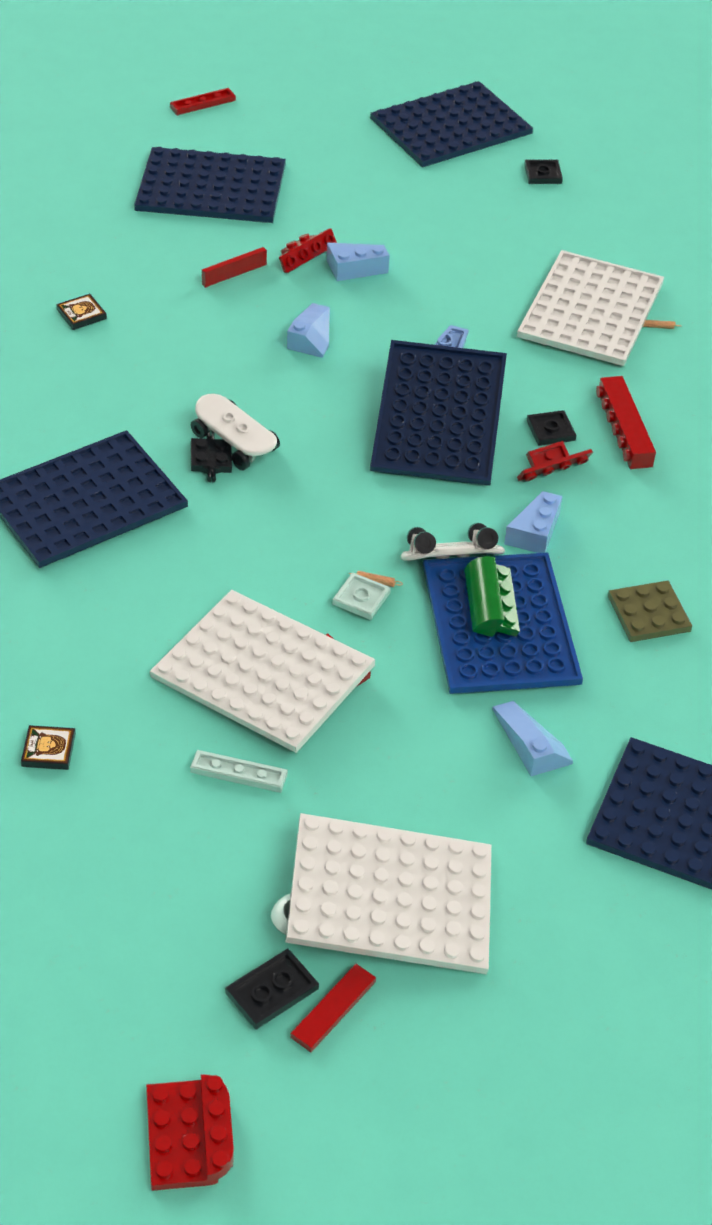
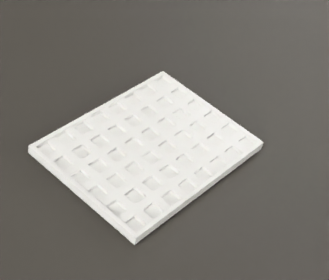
[517,250,664,366]
[150,590,375,753]
[285,813,491,974]

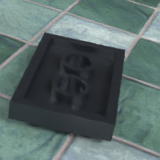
[225,948,319,1030]

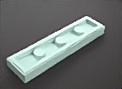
[190,750,288,793]

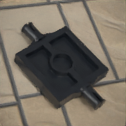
[191,430,232,483]

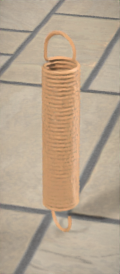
[643,320,681,329]
[349,570,403,587]

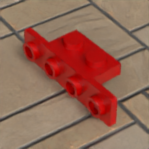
[279,228,337,273]
[517,441,593,481]

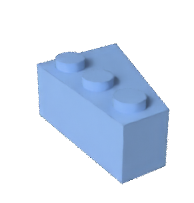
[326,243,390,281]
[504,491,563,553]

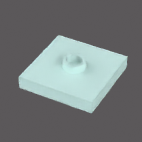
[332,572,391,620]

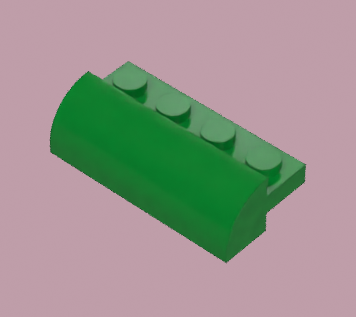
[464,556,520,637]

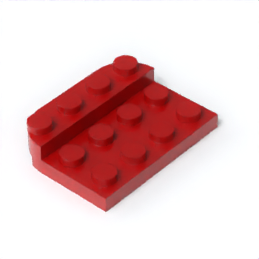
[146,1074,234,1191]

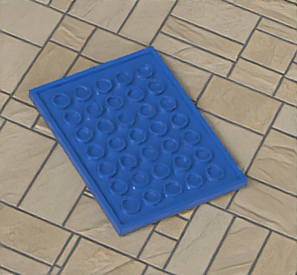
[423,552,583,694]

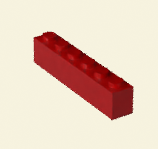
[596,376,656,469]

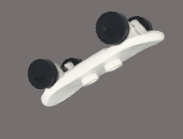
[191,394,280,471]
[401,523,505,561]

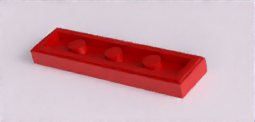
[170,88,236,115]
[202,247,267,288]
[291,964,376,1052]

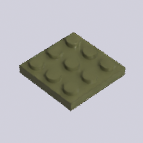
[608,580,692,642]

